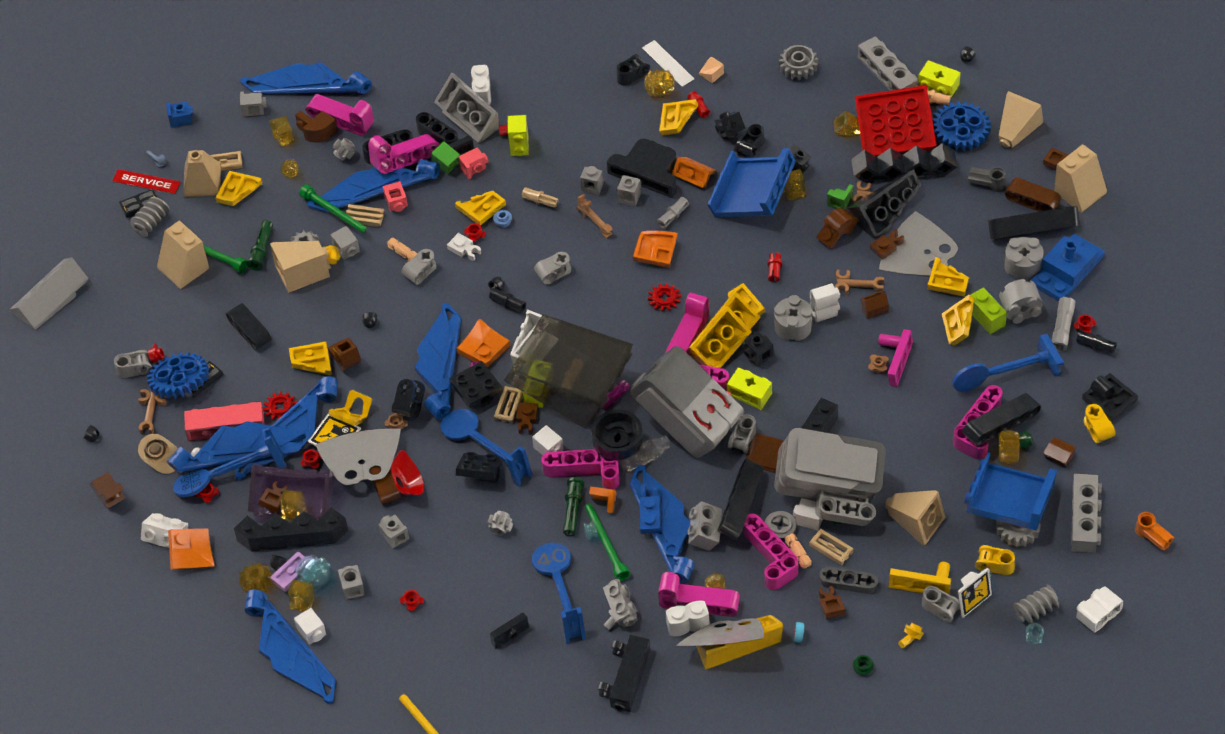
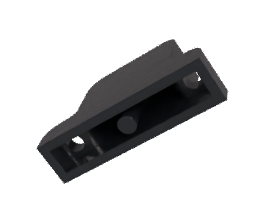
[607,139,677,198]

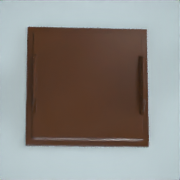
[746,433,784,473]

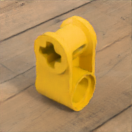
[1084,404,1116,443]
[975,545,1015,575]

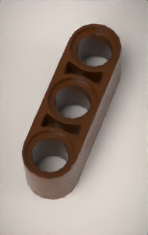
[1005,178,1062,212]
[369,466,401,504]

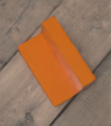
[672,157,717,188]

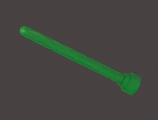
[299,184,367,233]
[203,245,247,274]
[585,504,631,581]

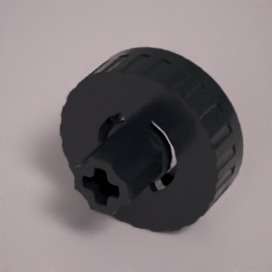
[591,410,643,460]

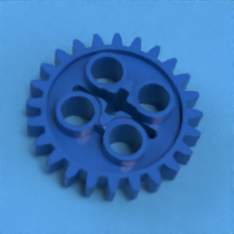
[932,101,991,151]
[147,352,209,399]

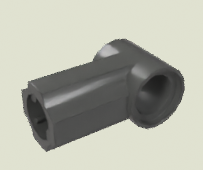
[968,167,1006,192]

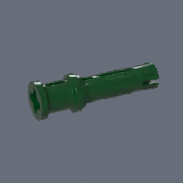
[246,220,273,271]
[563,477,584,536]

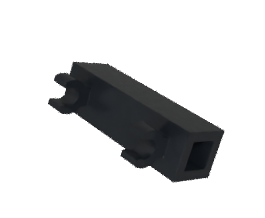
[598,635,650,712]

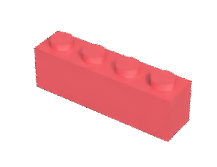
[184,402,265,441]

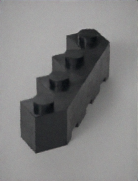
[851,143,957,183]
[234,507,348,552]

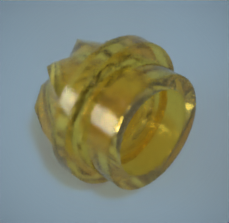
[281,160,300,178]
[705,572,725,589]

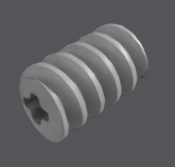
[130,197,170,237]
[1013,584,1059,624]

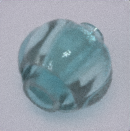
[296,555,332,591]

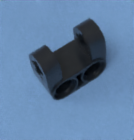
[392,379,425,418]

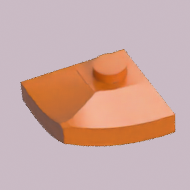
[633,231,678,268]
[457,319,511,368]
[168,529,214,570]

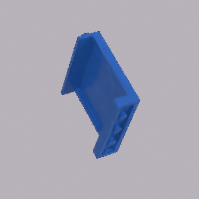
[708,148,796,217]
[964,452,1057,531]

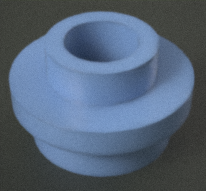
[493,210,512,228]

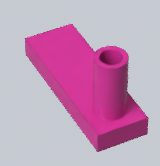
[878,329,913,387]

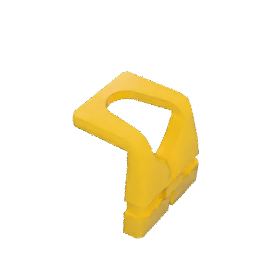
[328,390,373,426]

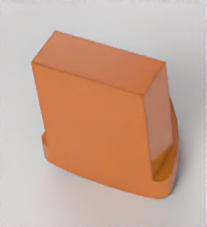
[589,486,617,513]

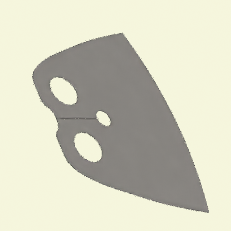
[879,211,958,276]
[316,429,401,485]
[676,618,764,646]

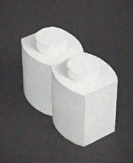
[471,65,491,105]
[810,283,840,323]
[1076,586,1123,633]
[666,601,709,636]

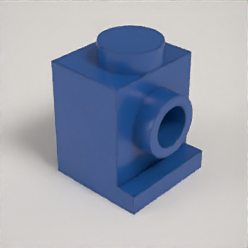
[166,101,194,127]

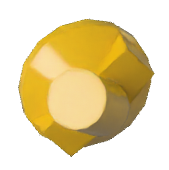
[325,245,341,265]
[898,622,924,648]

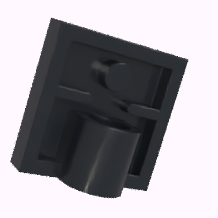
[449,361,503,408]
[1082,373,1138,421]
[455,452,502,483]

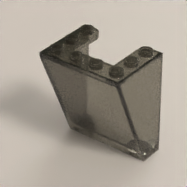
[504,314,633,428]

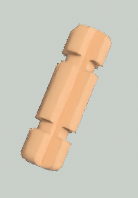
[387,238,418,261]
[785,533,811,569]

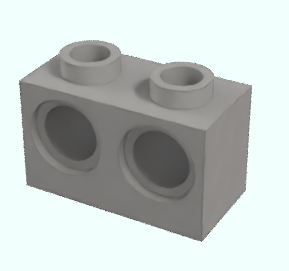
[688,501,722,551]

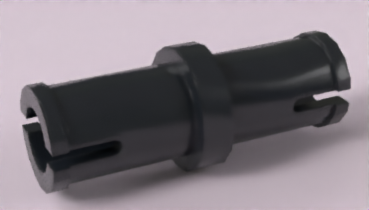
[489,288,527,313]
[1076,330,1117,354]

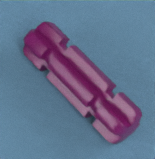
[599,380,629,411]

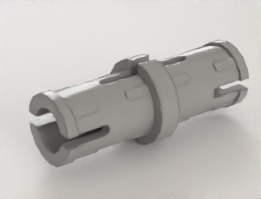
[657,197,689,229]

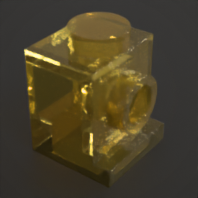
[269,116,294,146]
[784,169,806,201]
[280,490,306,520]
[288,579,315,612]

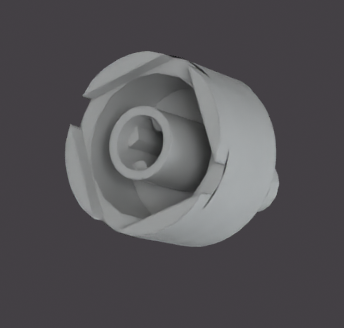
[1004,237,1044,281]
[999,279,1043,324]
[774,295,812,341]

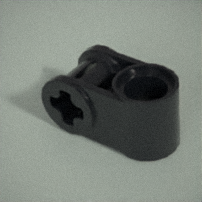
[617,54,650,86]
[734,124,764,158]

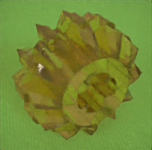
[644,68,675,98]
[998,430,1020,464]
[239,562,273,593]

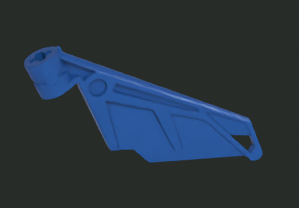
[240,62,372,94]
[307,159,440,213]
[415,303,461,419]
[235,376,338,481]
[167,421,313,474]
[629,464,695,584]
[244,589,336,704]

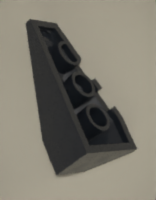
[848,170,922,239]

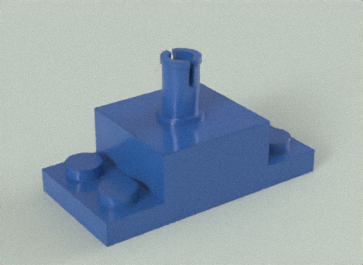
[1030,233,1105,302]

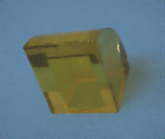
[833,111,860,138]

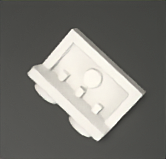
[141,513,188,548]

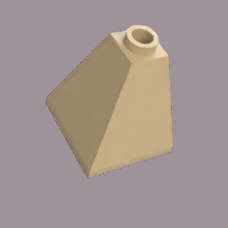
[999,91,1043,148]
[184,150,221,198]
[885,490,946,546]

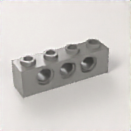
[858,36,918,91]
[1071,474,1102,553]

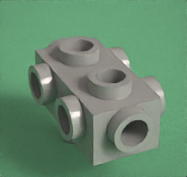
[603,579,638,630]

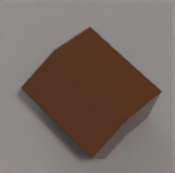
[860,291,889,319]
[1043,437,1076,467]

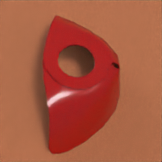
[391,450,424,495]

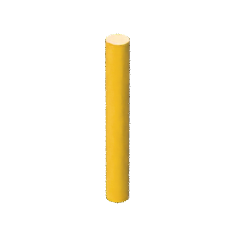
[399,694,439,734]

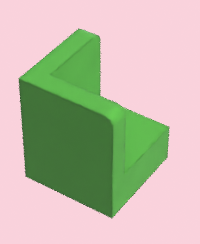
[431,142,460,175]
[827,184,853,209]

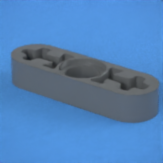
[820,567,878,594]

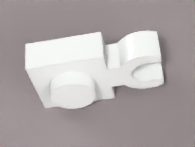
[447,233,481,261]

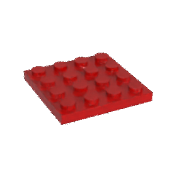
[855,85,937,157]

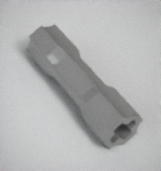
[1052,297,1076,352]

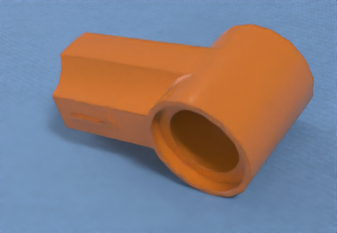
[1135,512,1174,550]

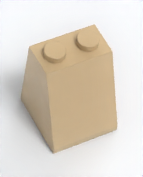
[1054,144,1107,213]
[157,220,209,289]
[270,241,331,293]

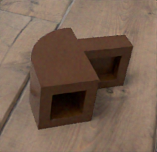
[295,111,338,142]
[816,208,859,249]
[327,337,361,371]
[90,472,125,508]

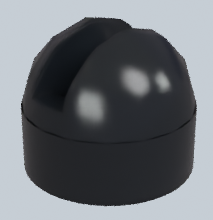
[960,46,976,62]
[488,277,505,291]
[362,312,377,328]
[83,425,100,442]
[270,555,287,571]

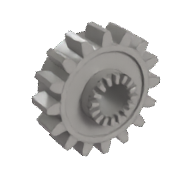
[779,45,818,80]
[996,521,1041,547]

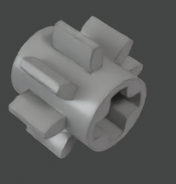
[333,138,355,160]
[487,511,513,536]

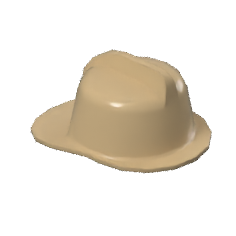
[138,434,178,474]

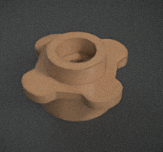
[868,354,889,373]
[385,413,408,429]

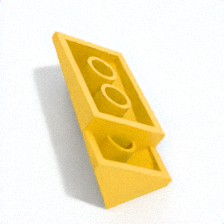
[689,291,761,368]
[696,615,783,670]

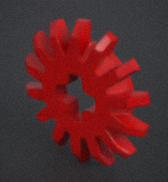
[647,283,681,311]
[263,391,297,420]

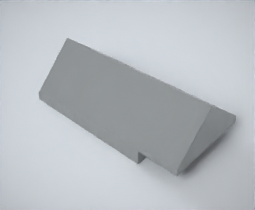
[434,73,499,143]
[10,257,89,330]

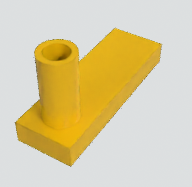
[888,562,951,594]

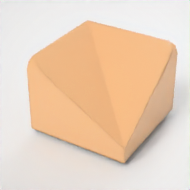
[699,57,724,83]

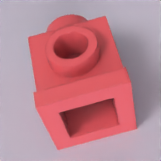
[458,147,489,180]
[383,181,408,212]

